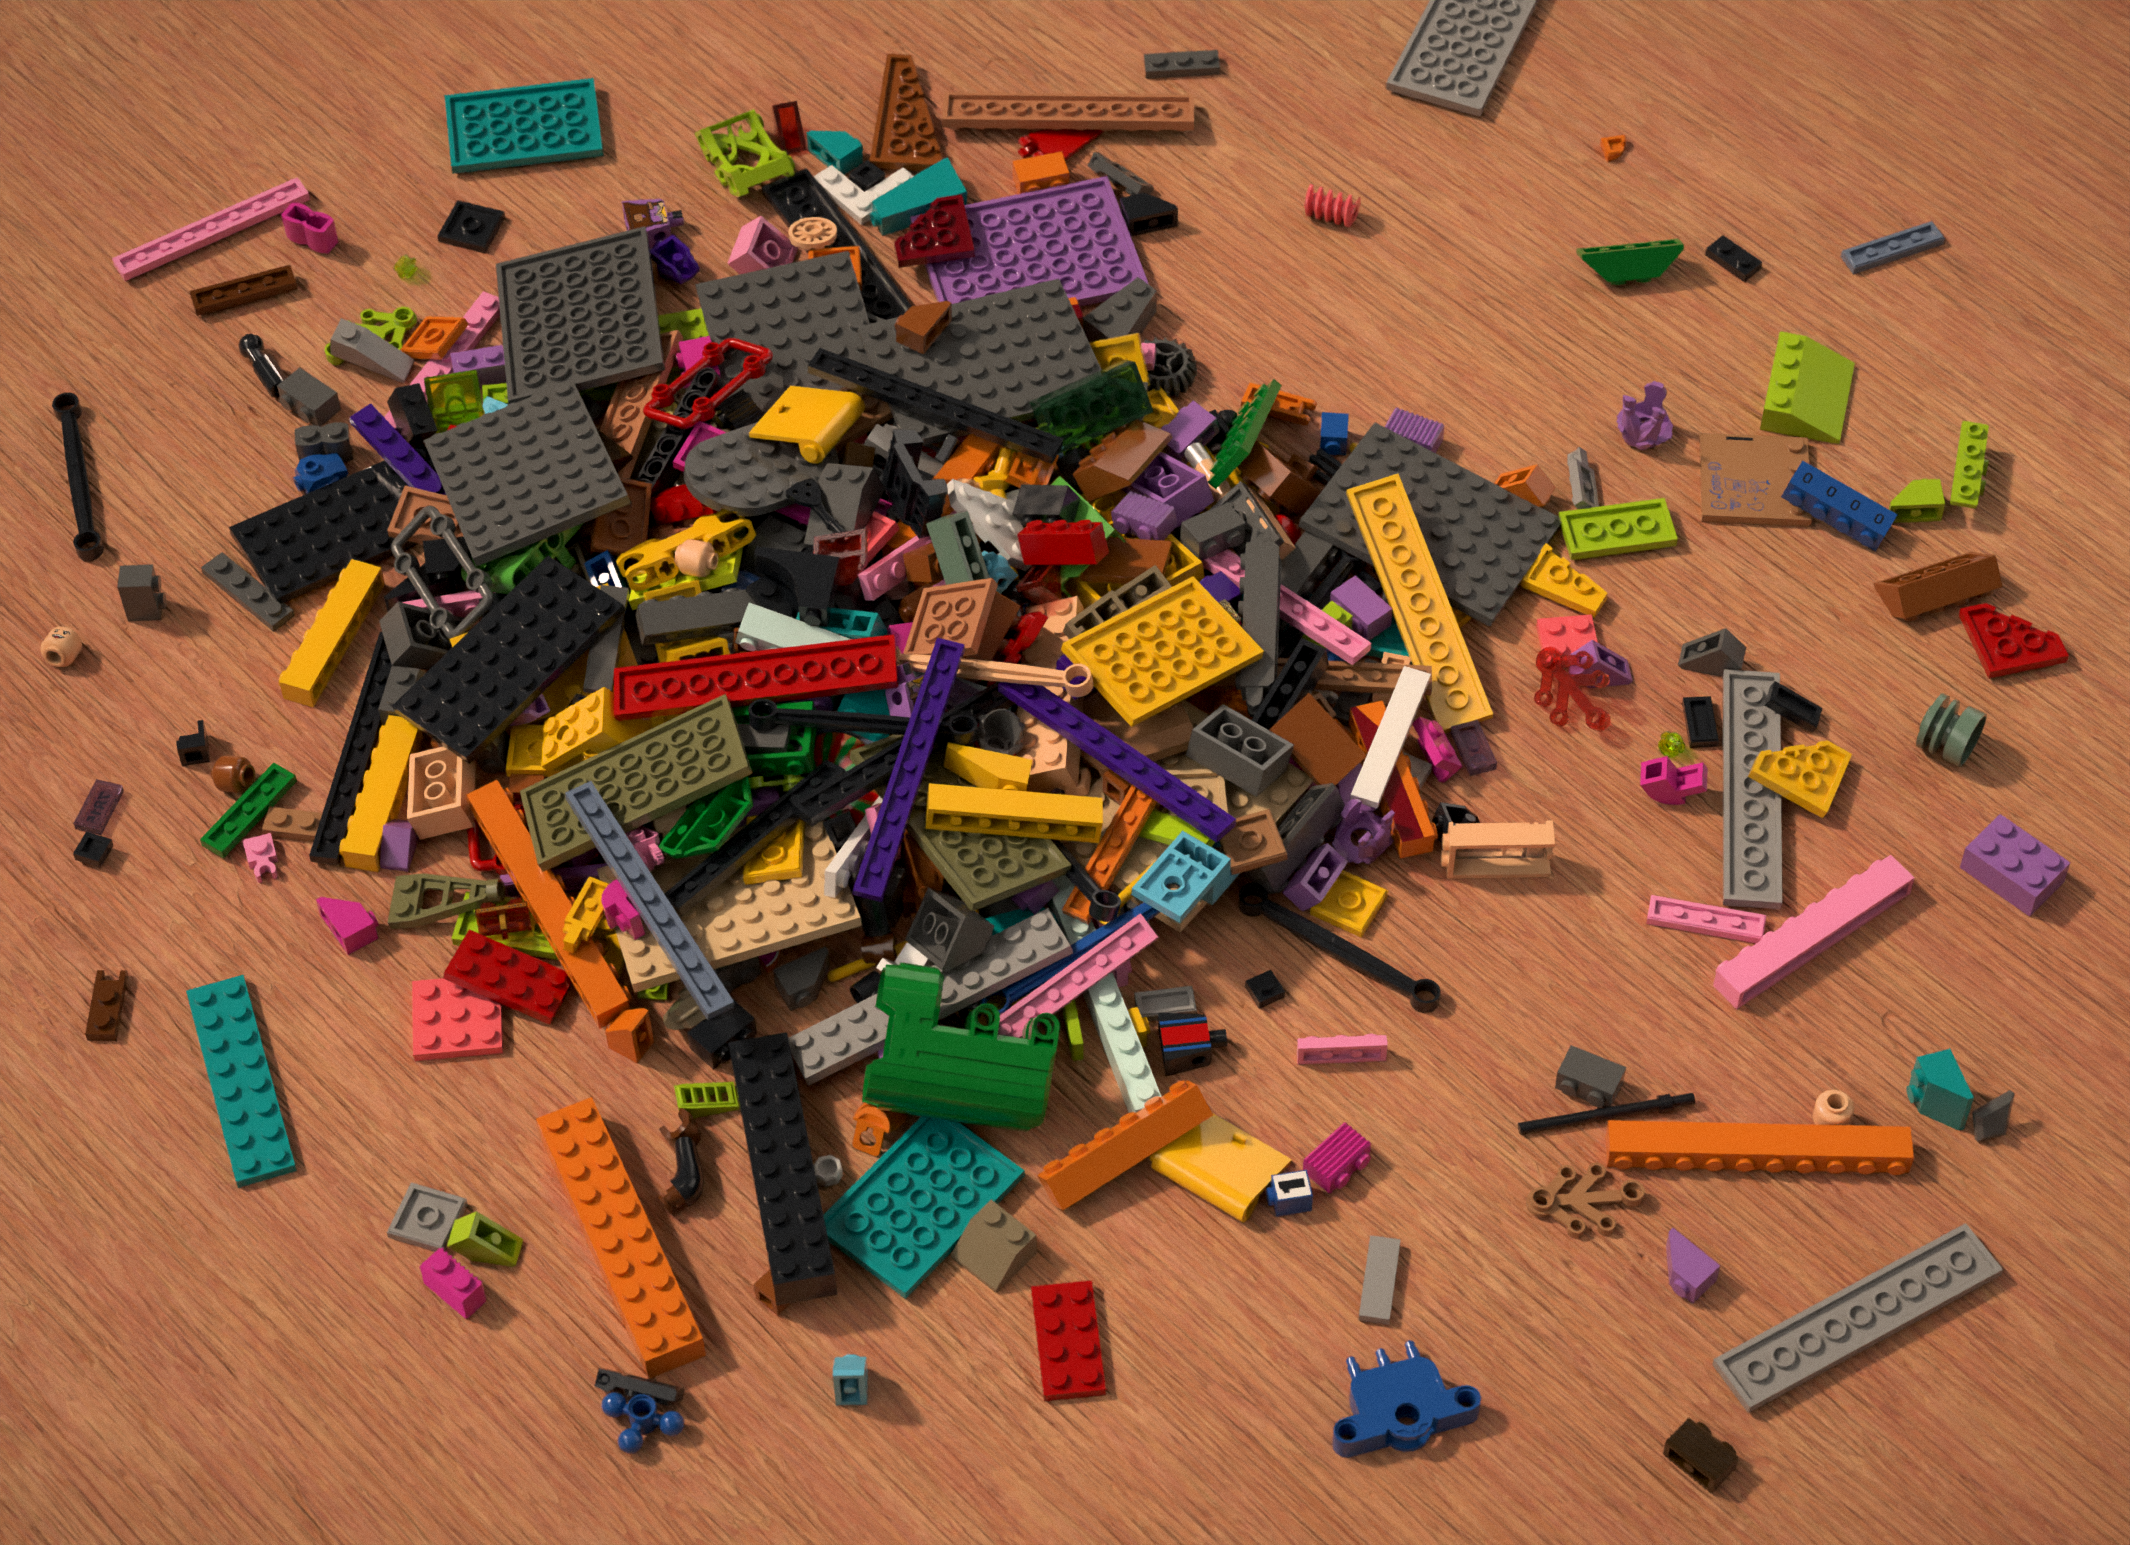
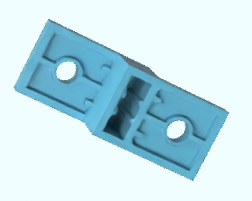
[1132,831,1240,923]

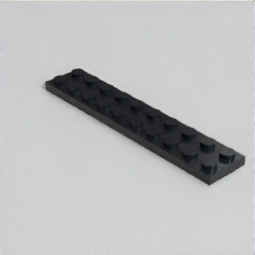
[762,168,912,320]

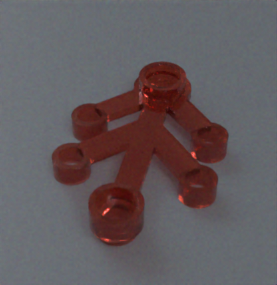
[1534,647,1611,732]

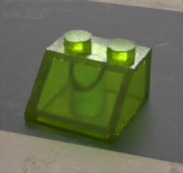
[424,370,484,434]

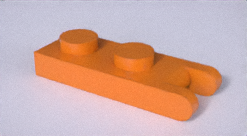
[1241,382,1317,426]

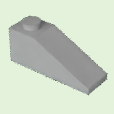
[330,318,414,383]

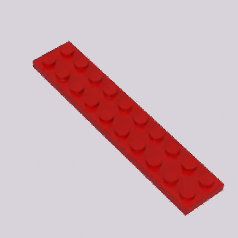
[614,634,898,721]

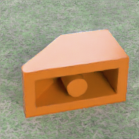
[1494,464,1556,508]
[605,1008,654,1063]

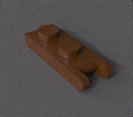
[85,970,128,1041]

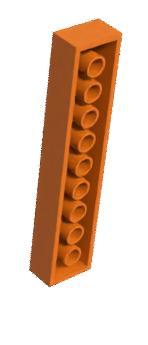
[536,1097,706,1379]

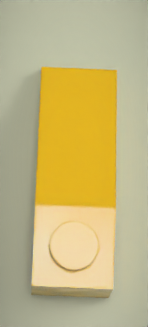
[944,742,1033,792]

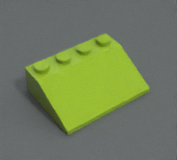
[1760,331,1855,444]

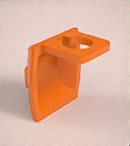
[852,1103,909,1156]

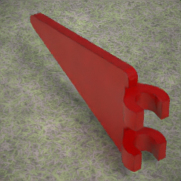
[1018,129,1105,161]

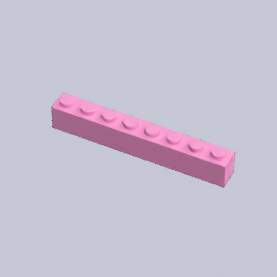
[1713,855,1914,1009]

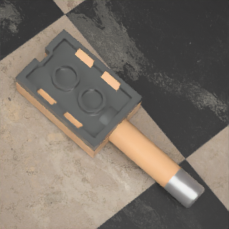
[1184,443,1295,561]

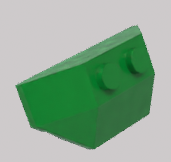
[1576,238,1684,285]
[658,776,753,859]

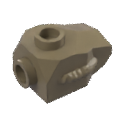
[663,987,706,1030]

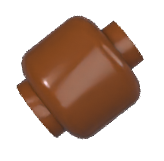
[211,755,255,793]

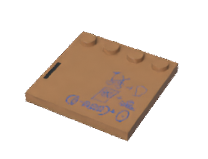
[1699,433,1812,527]

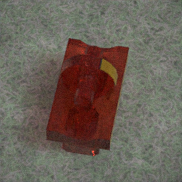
[475,898,532,940]

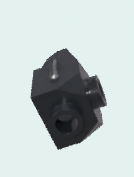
[1432,802,1480,843]

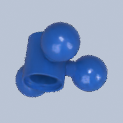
[601,1392,684,1454]

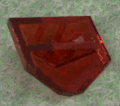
[813,528,868,586]

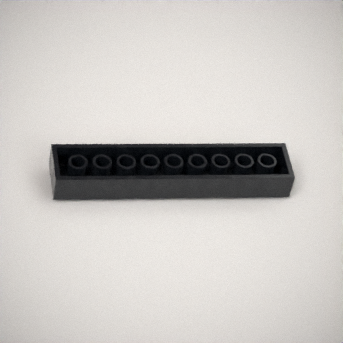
[728,1032,837,1306]

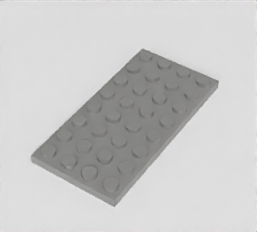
[1386,0,1539,117]

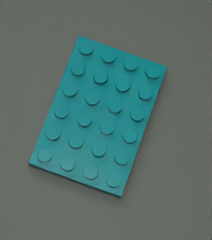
[444,78,603,174]
[823,1116,1025,1299]

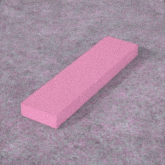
[1646,895,1766,943]

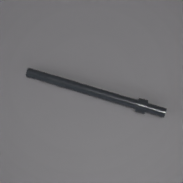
[1518,1092,1695,1134]

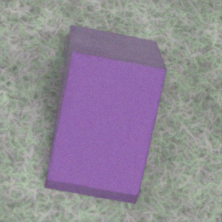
[380,819,419,872]

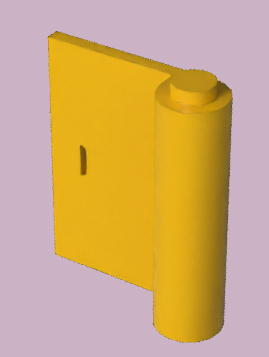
[749,386,865,464]
[1150,1113,1292,1222]

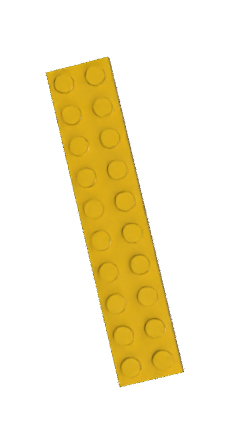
[1346,474,1493,733]

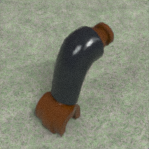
[852,871,897,966]
[658,1108,704,1214]

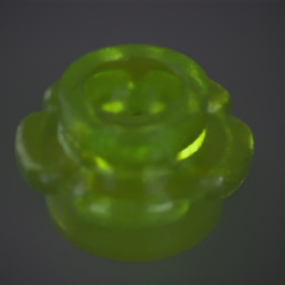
[394,255,417,279]
[1658,731,1685,758]

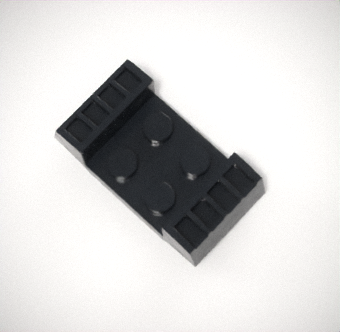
[883,429,948,539]

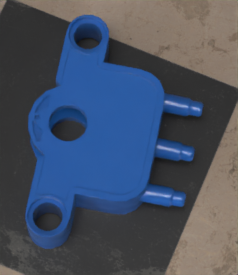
[1332,1340,1481,1458]

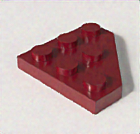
[894,194,975,268]

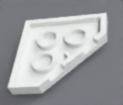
[947,479,1032,571]

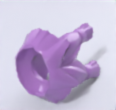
[1616,381,1673,450]
[1332,799,1395,865]

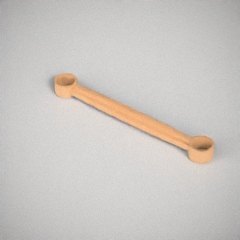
[896,646,1094,697]

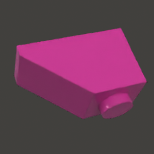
[316,897,379,955]

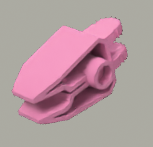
[625,826,665,871]

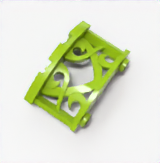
[694,109,795,197]

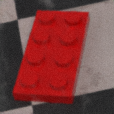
[443,929,573,1025]
[1031,1280,1106,1402]

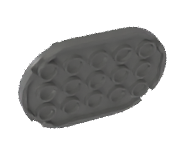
[684,422,839,516]

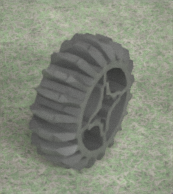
[1144,336,1197,398]

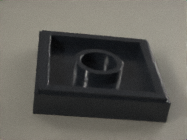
[437,200,505,253]

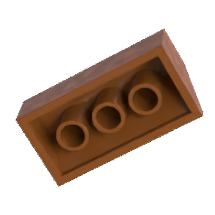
[1073,419,1173,502]
[1874,552,2003,621]

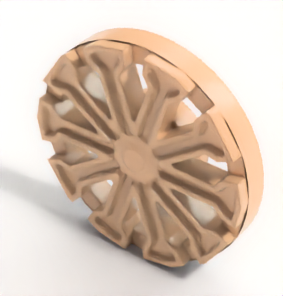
[788,217,837,250]

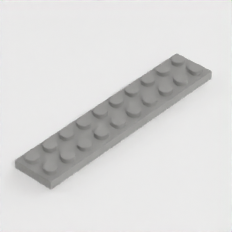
[1723,669,1782,909]
[788,908,1073,1086]
[1712,1223,2003,1413]

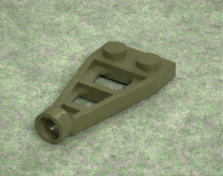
[387,873,505,930]

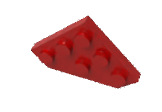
[1959,603,2069,679]
[983,611,1049,687]

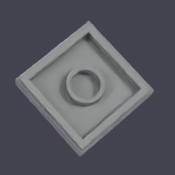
[387,1182,468,1252]

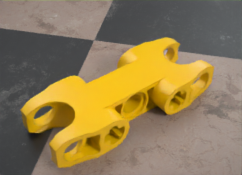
[616,509,756,591]

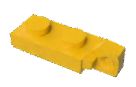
[563,876,609,954]

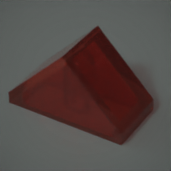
[772,101,807,154]
[1016,565,1061,605]

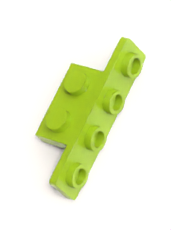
[1950,421,1989,509]

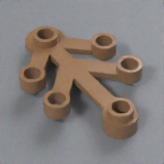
[1526,1162,1645,1238]

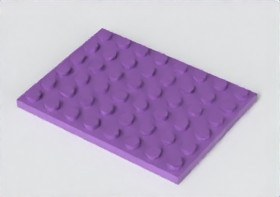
[910,176,1149,306]

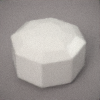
[813,1155,843,1187]

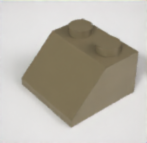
[951,1200,1037,1293]

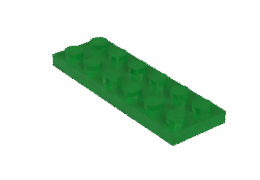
[1208,379,1282,489]

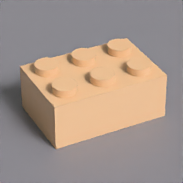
[407,746,476,840]

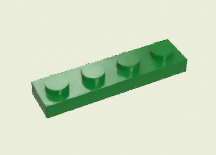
[200,762,297,859]

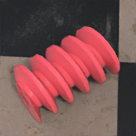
[1304,184,1361,228]

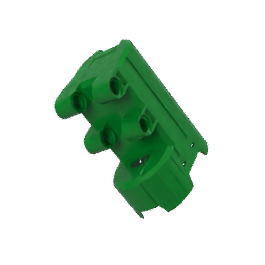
[862,962,1060,1132]

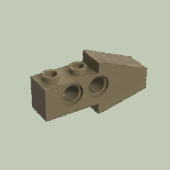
[1063,565,1172,640]

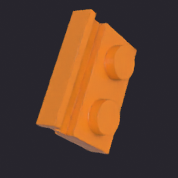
[1005,452,1059,488]

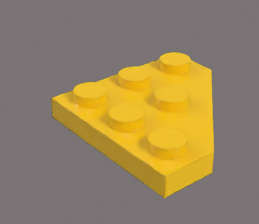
[1748,740,1852,819]

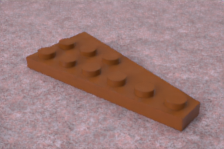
[870,54,942,171]

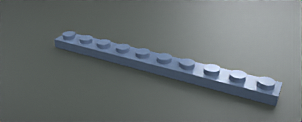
[565,781,734,1020]

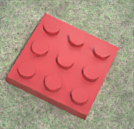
[412,978,503,1061]

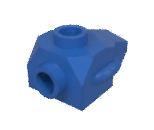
[293,453,348,494]

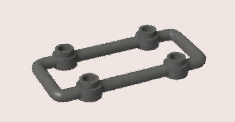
[391,505,494,639]

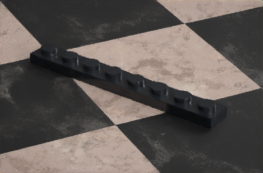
[664,760,846,917]

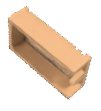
[1440,821,1555,879]

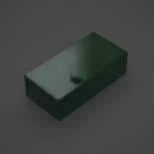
[1029,360,1154,454]

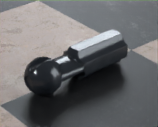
[238,334,287,398]

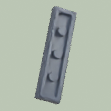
[1841,221,1945,274]

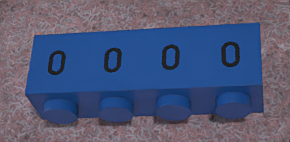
[1781,460,1897,551]

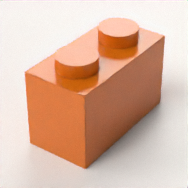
[1013,152,1069,194]

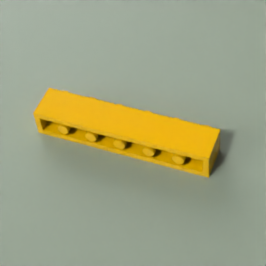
[278,559,385,708]
[339,715,425,872]
[925,784,1103,843]

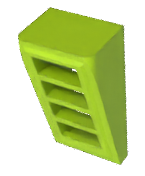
[674,1082,739,1121]

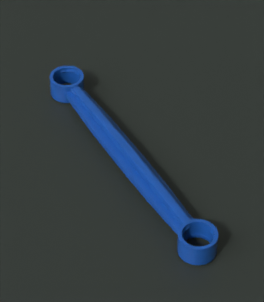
[981,883,1180,1015]

